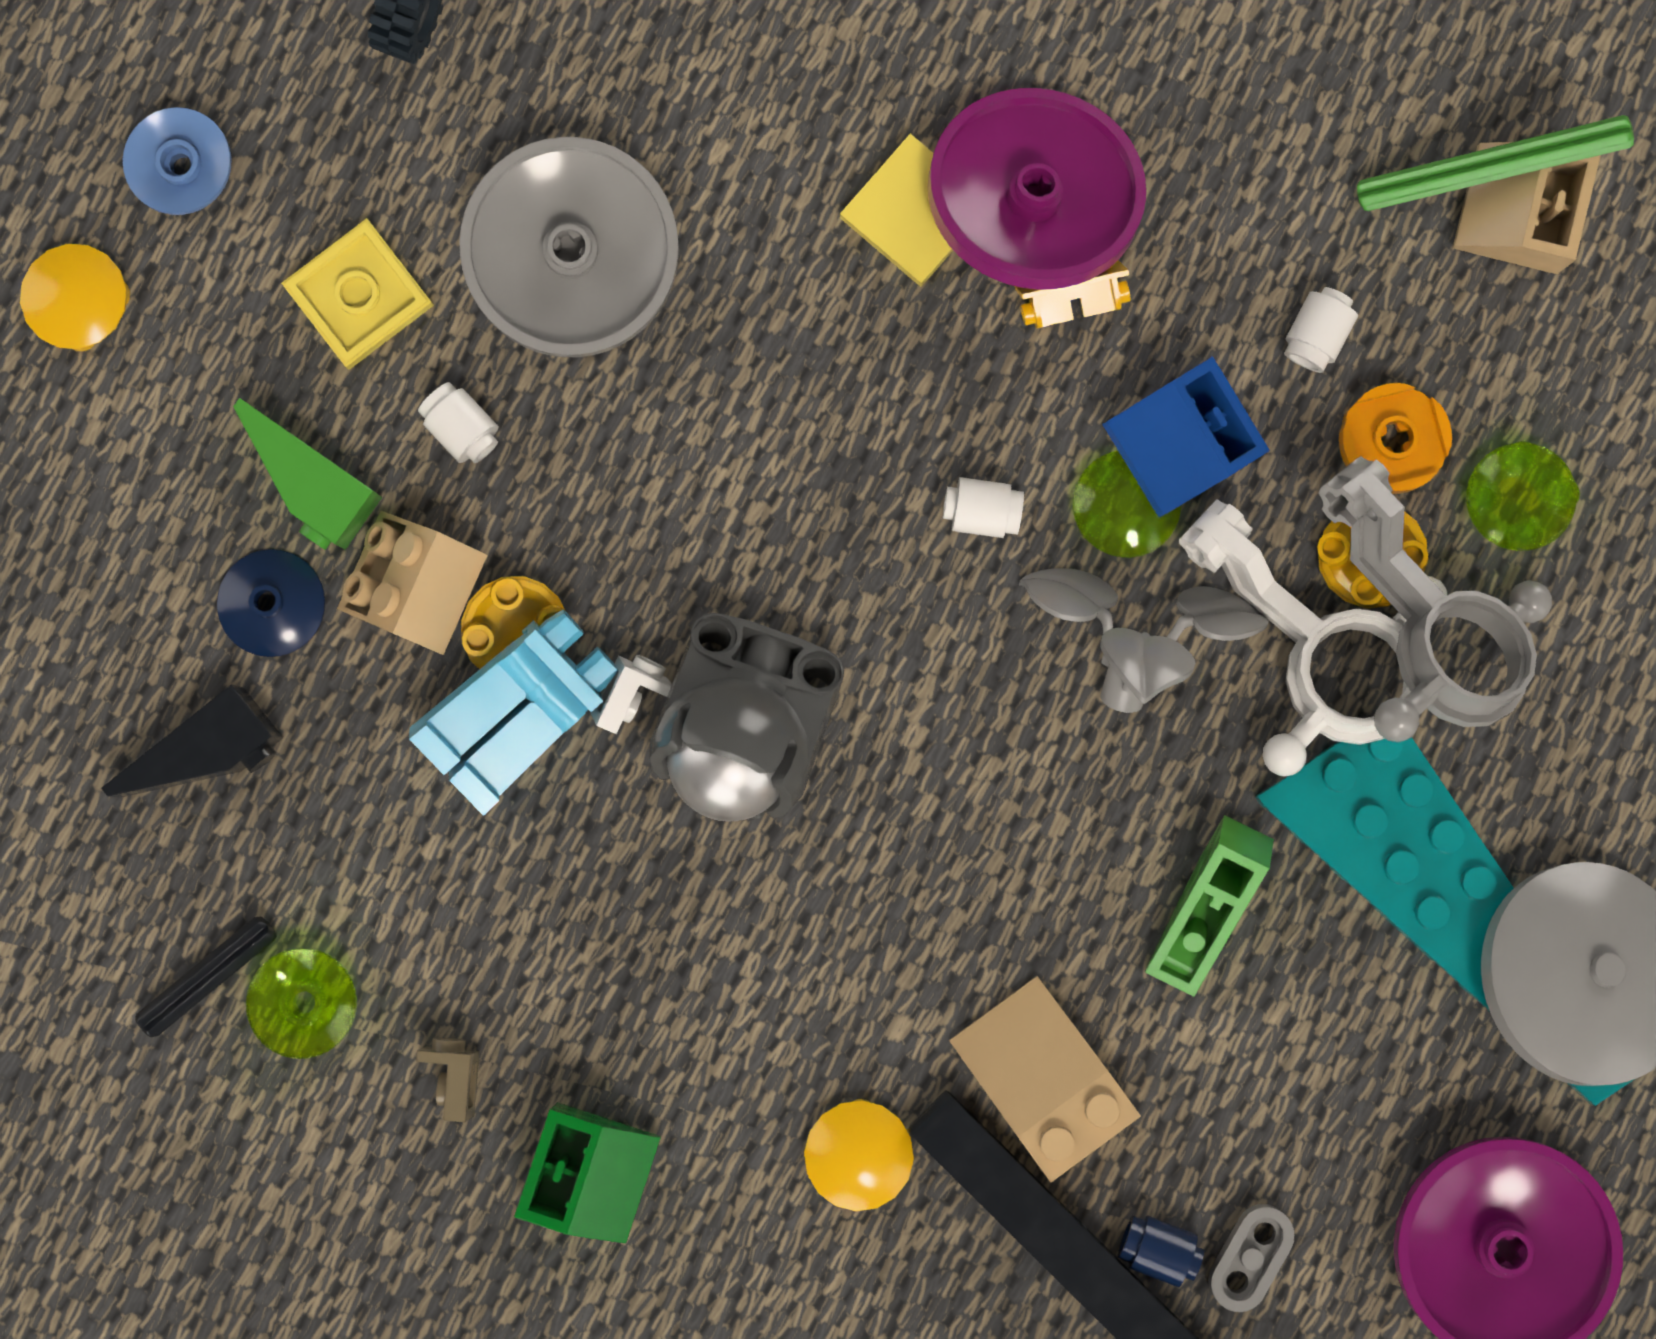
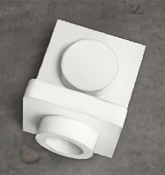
[591,655,672,734]

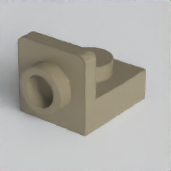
[416,1038,480,1122]

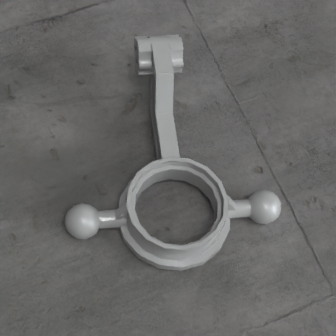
[1318,456,1552,742]

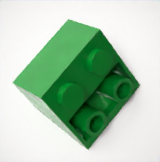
[514,1102,661,1244]

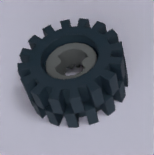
[368,0,444,64]

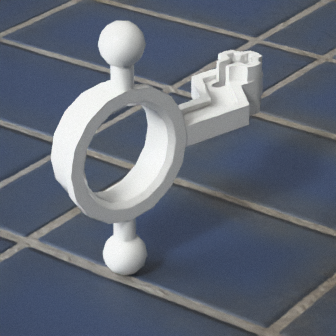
[1179,499,1447,776]

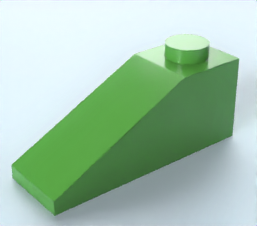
[233,398,382,550]
[1145,815,1274,997]

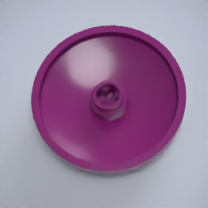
[928,88,1147,290]
[1394,1137,1623,1339]

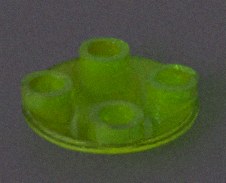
[1466,441,1580,551]
[1073,451,1181,558]

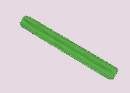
[1357,115,1634,211]

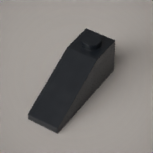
[101,684,283,797]

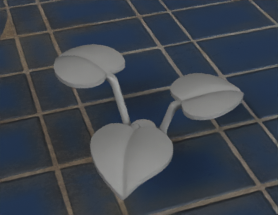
[1019,568,1269,713]

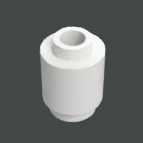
[1284,287,1358,373]
[418,382,499,463]
[943,477,1024,538]

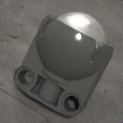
[650,613,844,821]

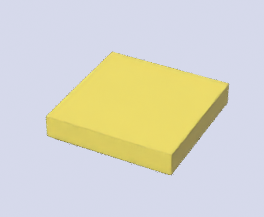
[840,133,953,287]
[281,218,434,370]

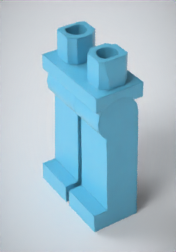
[409,610,618,816]

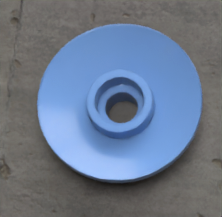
[123,107,232,215]

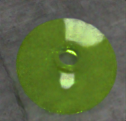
[246,948,357,1059]

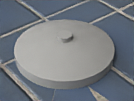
[459,137,679,357]
[1481,862,1656,1086]

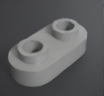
[1208,1204,1295,1312]

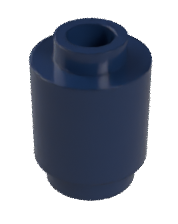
[1117,1215,1204,1288]

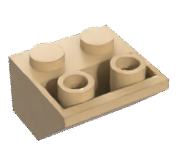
[1453,142,1601,274]
[337,511,487,655]

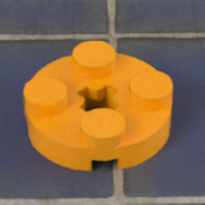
[1339,383,1452,494]

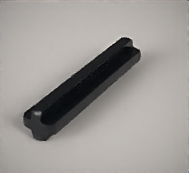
[135,916,277,1038]

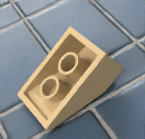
[949,976,1141,1182]

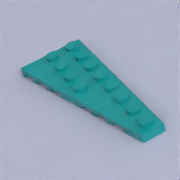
[1255,737,1635,1106]

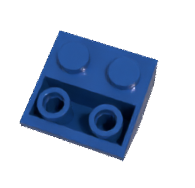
[1102,357,1270,518]

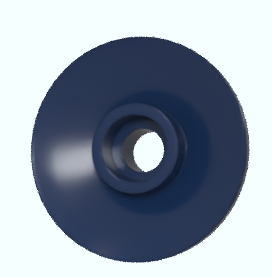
[217,549,325,657]

